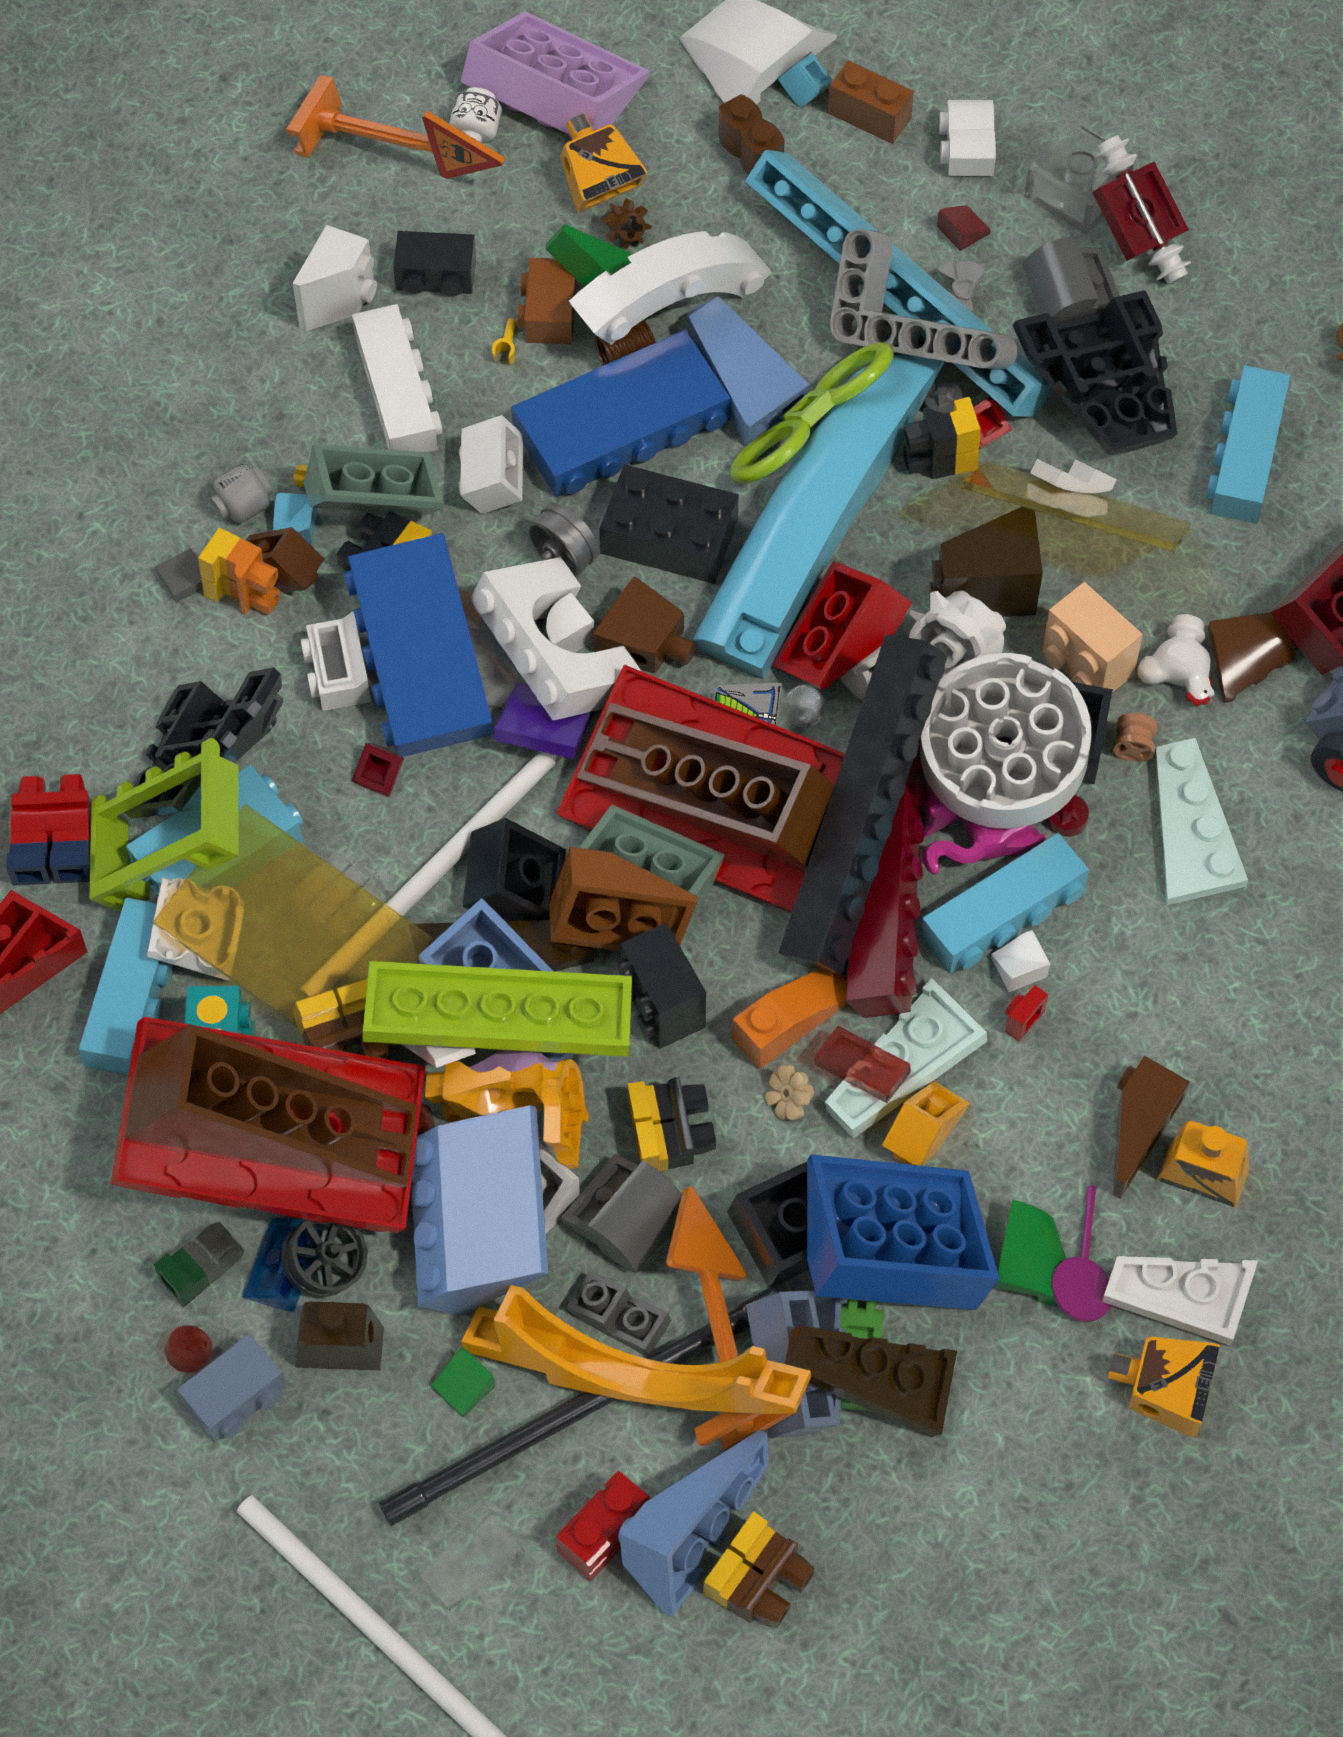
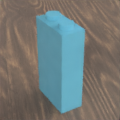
[126,765,303,897]

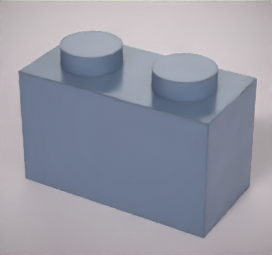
[177,1334,286,1443]

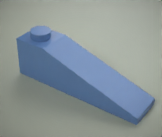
[618,1430,769,1617]

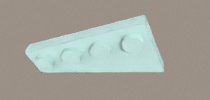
[1154,738,1248,905]
[825,978,987,1139]

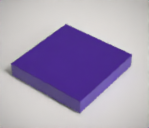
[494,682,595,759]

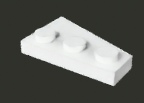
[1102,1256,1258,1346]

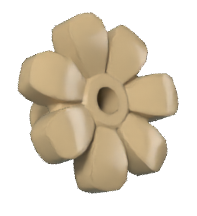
[765,1065,814,1120]

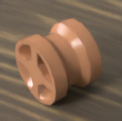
[1113,713,1158,762]

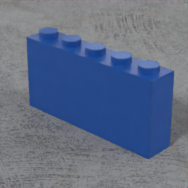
[511,330,731,497]
[344,533,494,757]

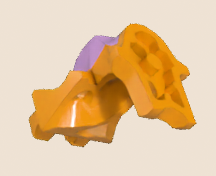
[425,1050,589,1169]

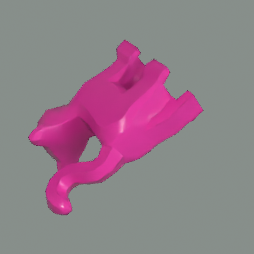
[922,787,1046,875]

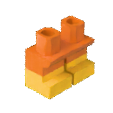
[198,527,281,616]

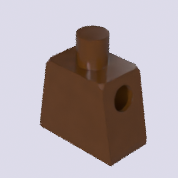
[593,576,697,673]

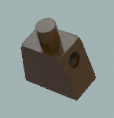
[295,1301,384,1371]

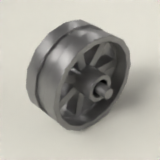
[526,503,600,578]

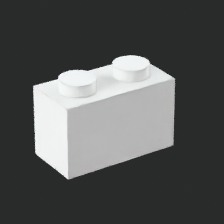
[458,415,523,513]

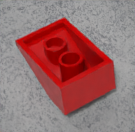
[772,561,912,690]

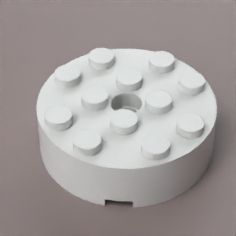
[920,653,1091,829]

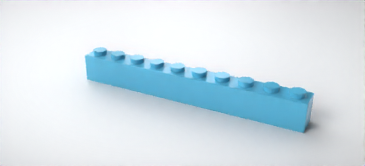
[745,150,1053,417]

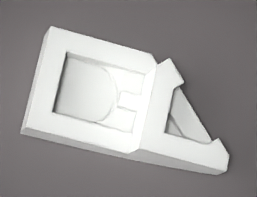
[1030,459,1117,493]

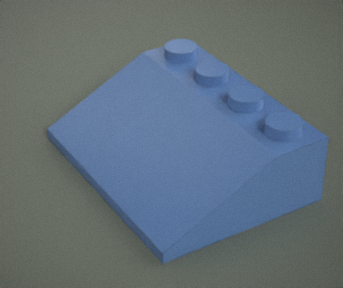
[411,1105,548,1315]

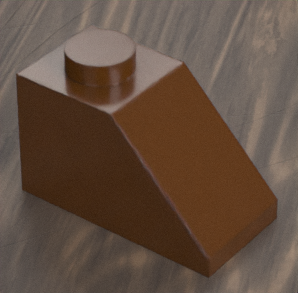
[246,527,325,593]

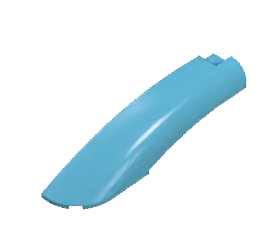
[692,354,944,679]

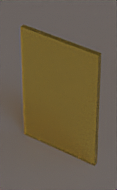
[962,461,1192,552]
[153,804,432,1052]

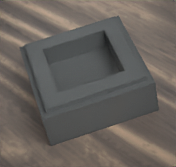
[155,549,203,603]

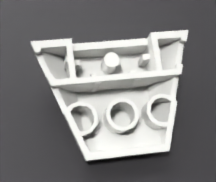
[680,0,837,104]

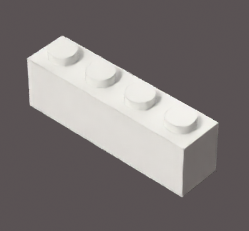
[352,304,443,452]

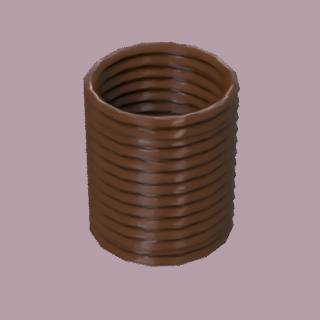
[594,320,656,366]

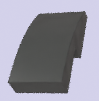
[567,1271,672,1357]

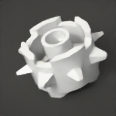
[909,591,1006,682]

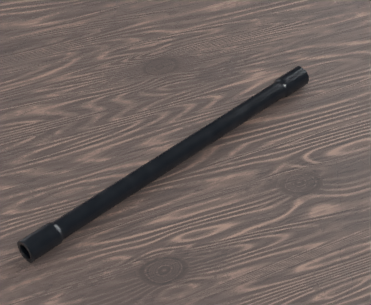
[378,1286,779,1526]

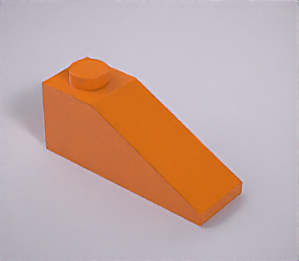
[732,969,848,1070]

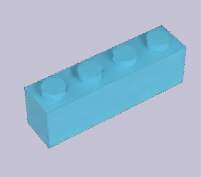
[1206,365,1291,524]
[920,833,1089,973]
[79,898,173,1075]

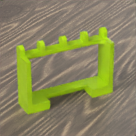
[90,738,239,912]

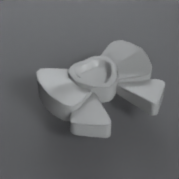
[938,260,986,314]

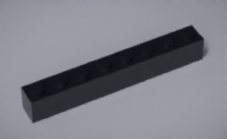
[778,634,948,975]

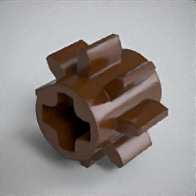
[601,198,652,249]

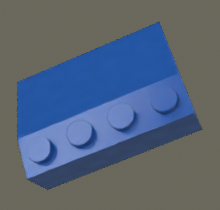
[807,1154,999,1310]

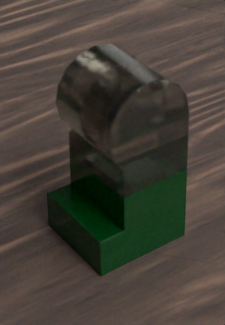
[154,1222,244,1308]

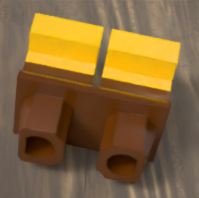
[292,979,389,1059]
[703,1511,815,1628]

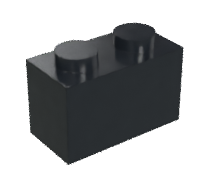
[393,231,476,296]

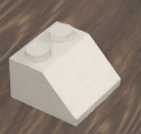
[293,225,377,331]

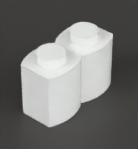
[939,100,996,176]

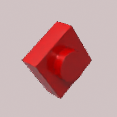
[1005,985,1048,1041]

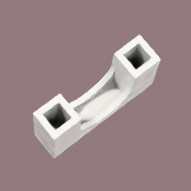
[470,557,641,721]

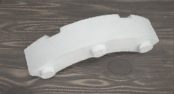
[569,231,772,345]

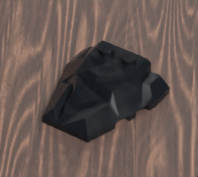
[1012,290,1178,455]
[125,667,283,819]

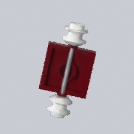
[1092,135,1191,284]

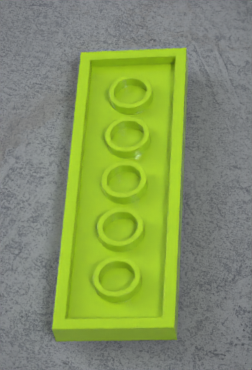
[363,961,632,1057]

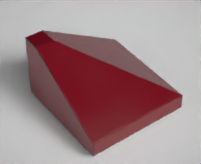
[351,743,404,797]

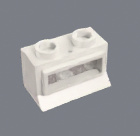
[300,612,371,711]

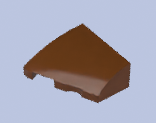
[1207,612,1296,703]

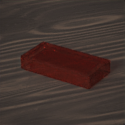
[814,1026,911,1103]

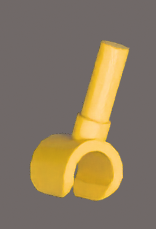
[492,318,517,365]

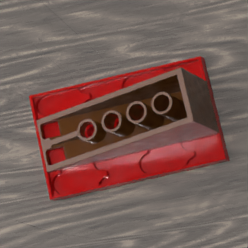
[556,665,845,913]
[110,1017,426,1233]

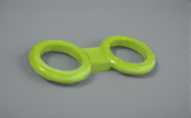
[730,342,893,485]

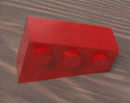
[0,890,88,1014]

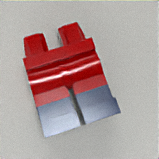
[6,774,91,886]

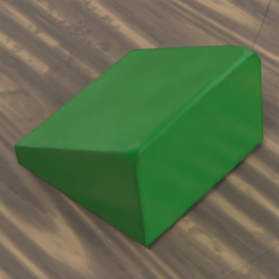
[431,1347,495,1417]

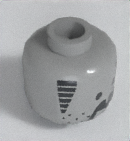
[210,464,273,523]

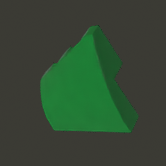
[995,1199,1066,1307]

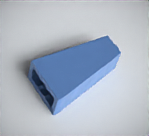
[688,296,810,445]

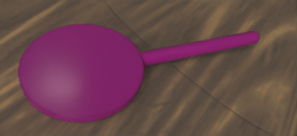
[1051,1185,1111,1322]

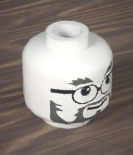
[449,87,502,143]

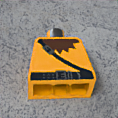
[560,114,648,213]
[1157,1121,1250,1208]
[1107,1336,1220,1438]

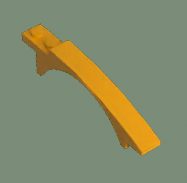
[461,1285,811,1414]

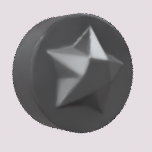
[922,380,962,415]

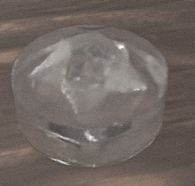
[783,685,826,728]

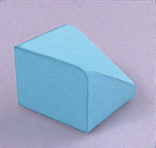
[778,53,833,108]
[273,492,318,545]

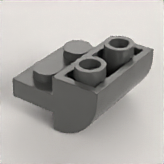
[1023,237,1120,324]
[561,1153,682,1273]

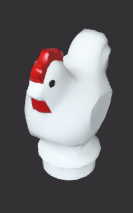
[1137,614,1215,707]

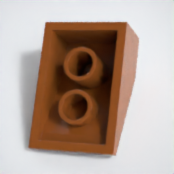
[549,846,698,951]

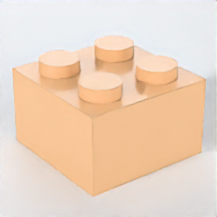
[1042,582,1143,693]

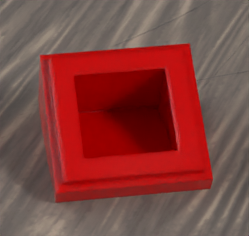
[973,397,1012,449]

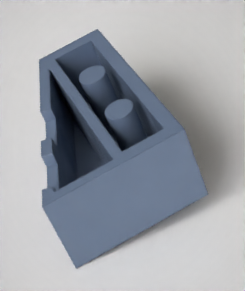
[746,1290,847,1439]

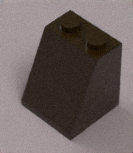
[929,504,1043,617]

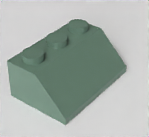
[304,444,444,515]
[579,805,725,935]

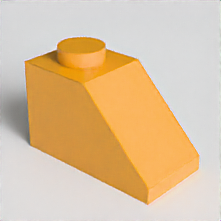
[882,1081,970,1166]

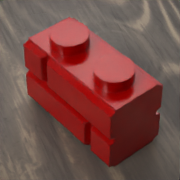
[555,1470,651,1581]

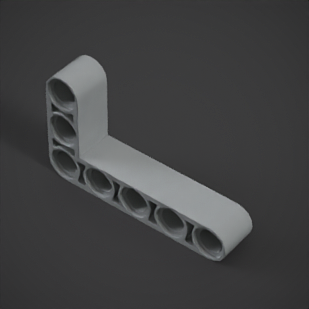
[830,229,1017,369]

